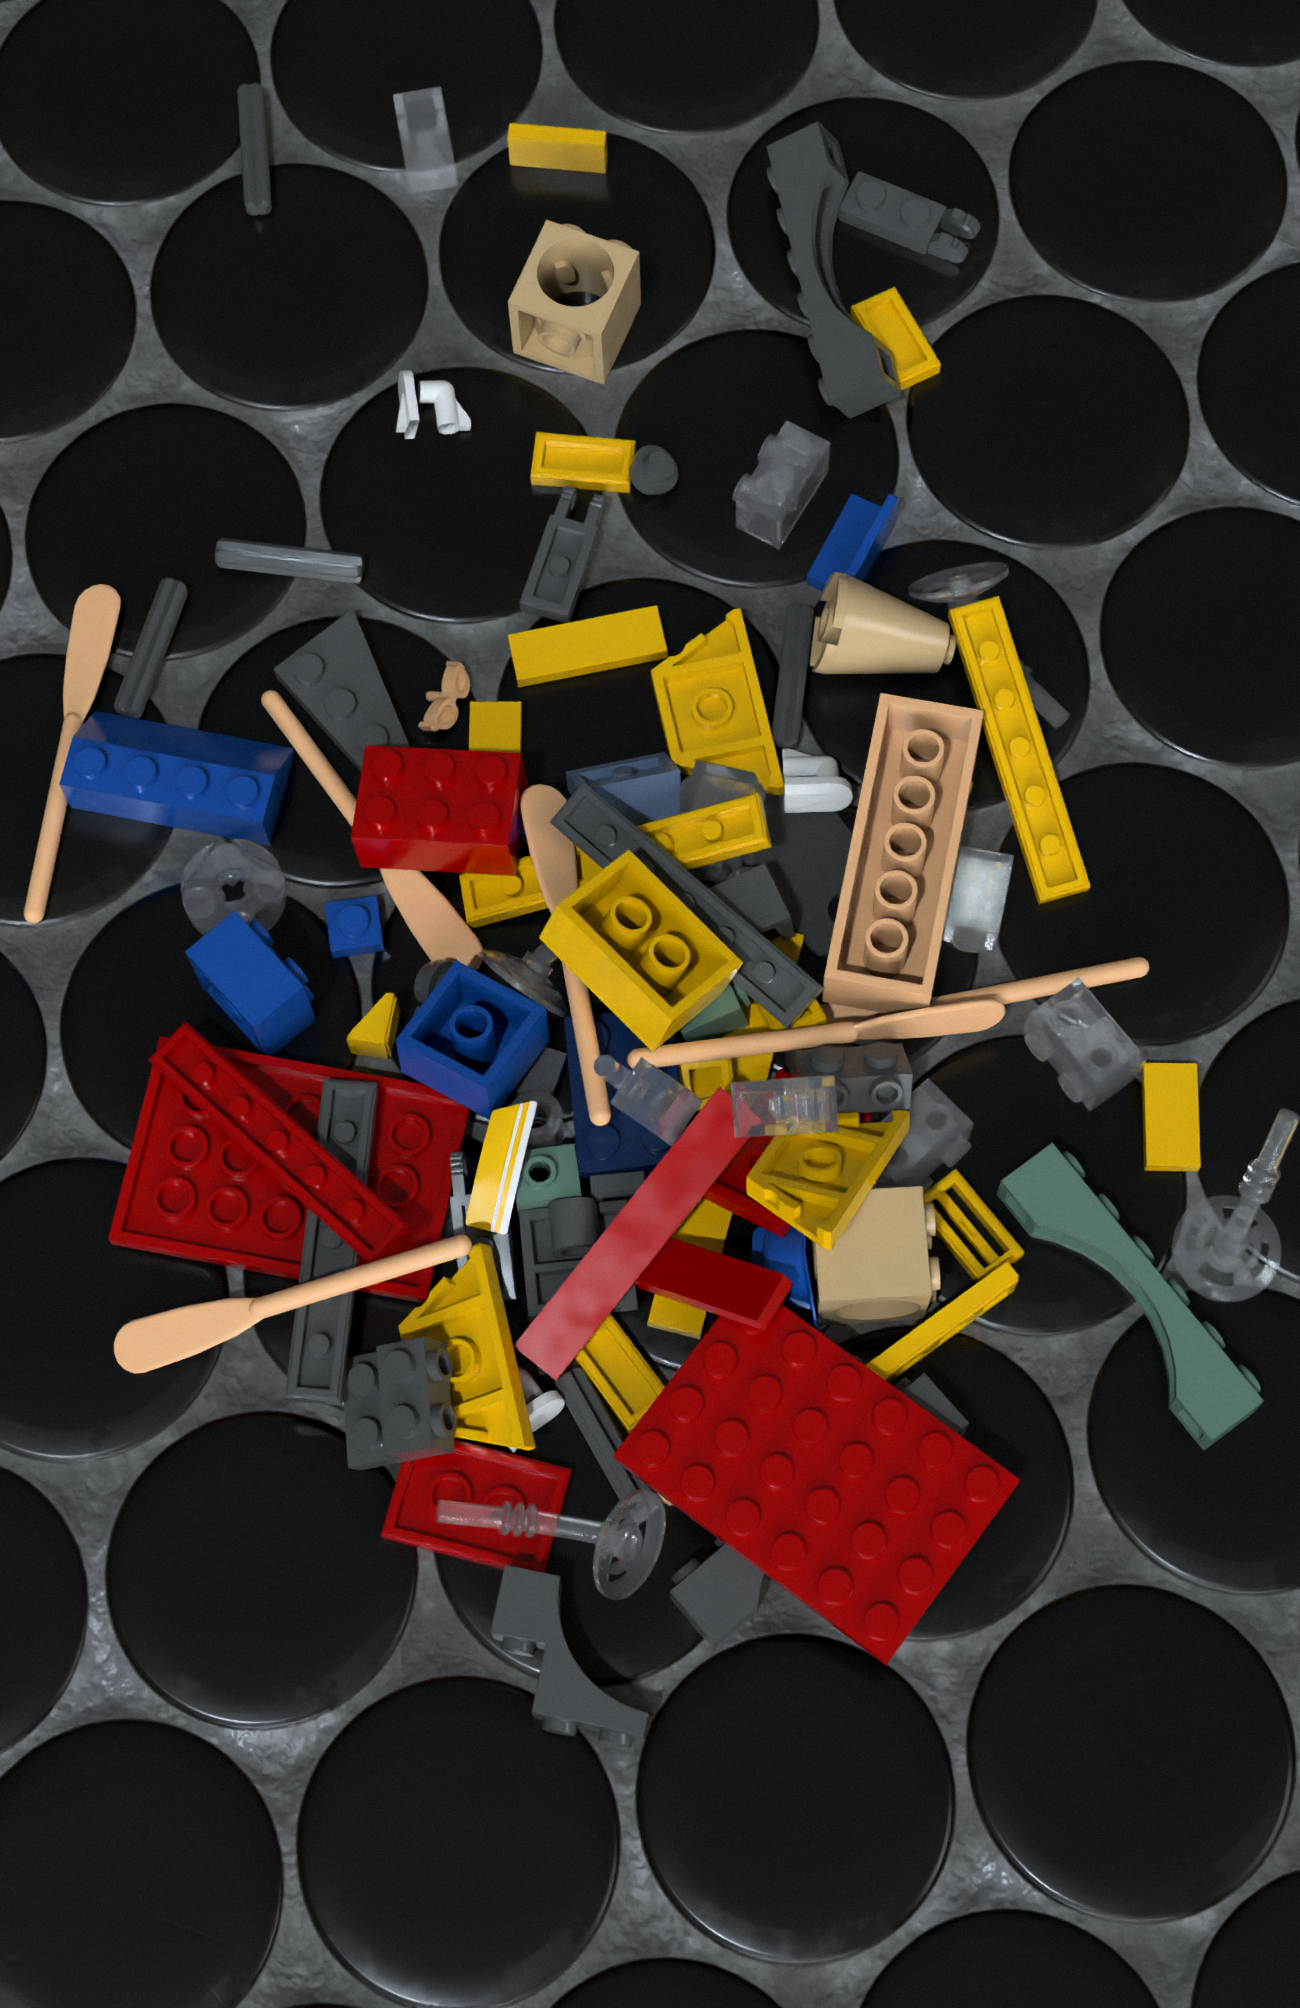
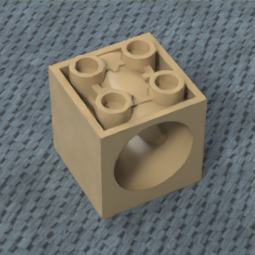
[508,220,641,385]
[809,1186,940,1326]

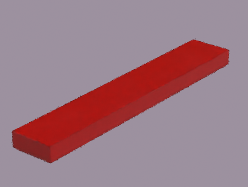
[148,1021,414,1263]
[513,1087,763,1381]

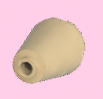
[809,571,956,674]

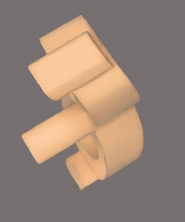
[418,661,470,731]

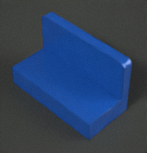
[806,493,899,591]

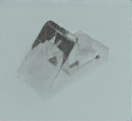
[392,86,458,194]
[731,1075,838,1138]

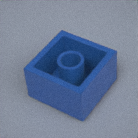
[185,911,316,1056]
[396,960,550,1120]

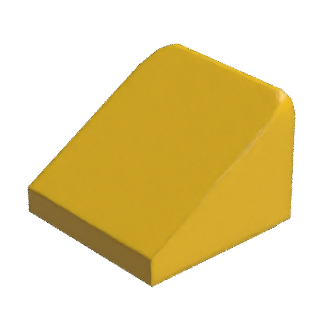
[346,993,401,1060]
[677,1058,736,1112]

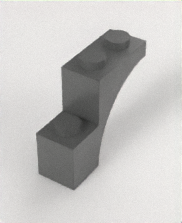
[490,1565,650,1748]

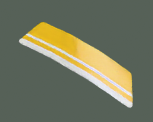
[465,1101,537,1234]

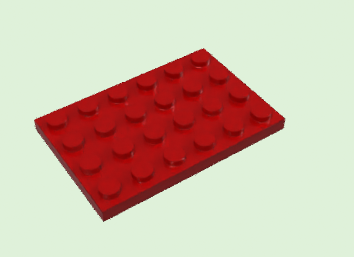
[108,1036,471,1303]
[613,1304,1021,1666]

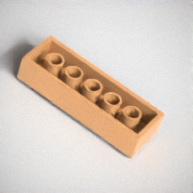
[822,693,984,1014]

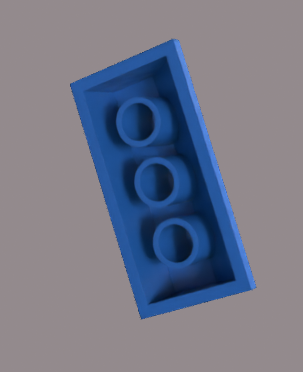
[59,711,295,846]

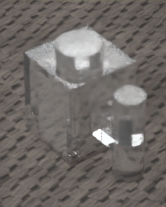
[594,1055,703,1147]

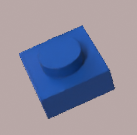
[325,895,385,958]

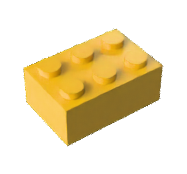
[539,849,743,1052]

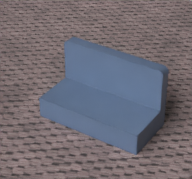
[566,752,684,826]

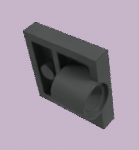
[519,1197,638,1321]

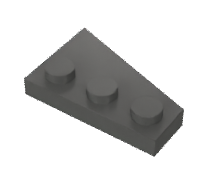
[273,608,410,772]

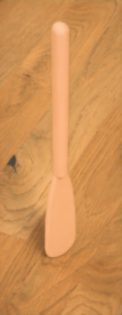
[24,584,121,924]
[261,690,483,971]
[520,784,611,1126]
[819,957,1149,1024]
[627,999,1005,1070]
[114,1234,472,1374]

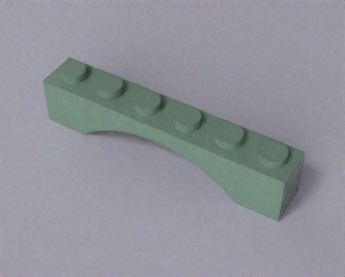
[996,1143,1264,1451]

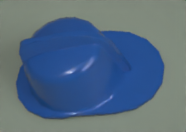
[751,1227,818,1330]

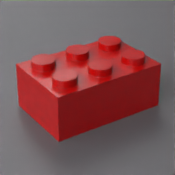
[351,745,528,876]

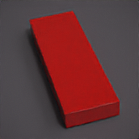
[635,1238,793,1331]

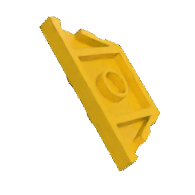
[651,608,784,795]
[746,1110,910,1250]
[398,1243,536,1451]

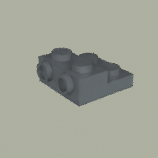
[785,1039,913,1116]
[343,1336,457,1470]

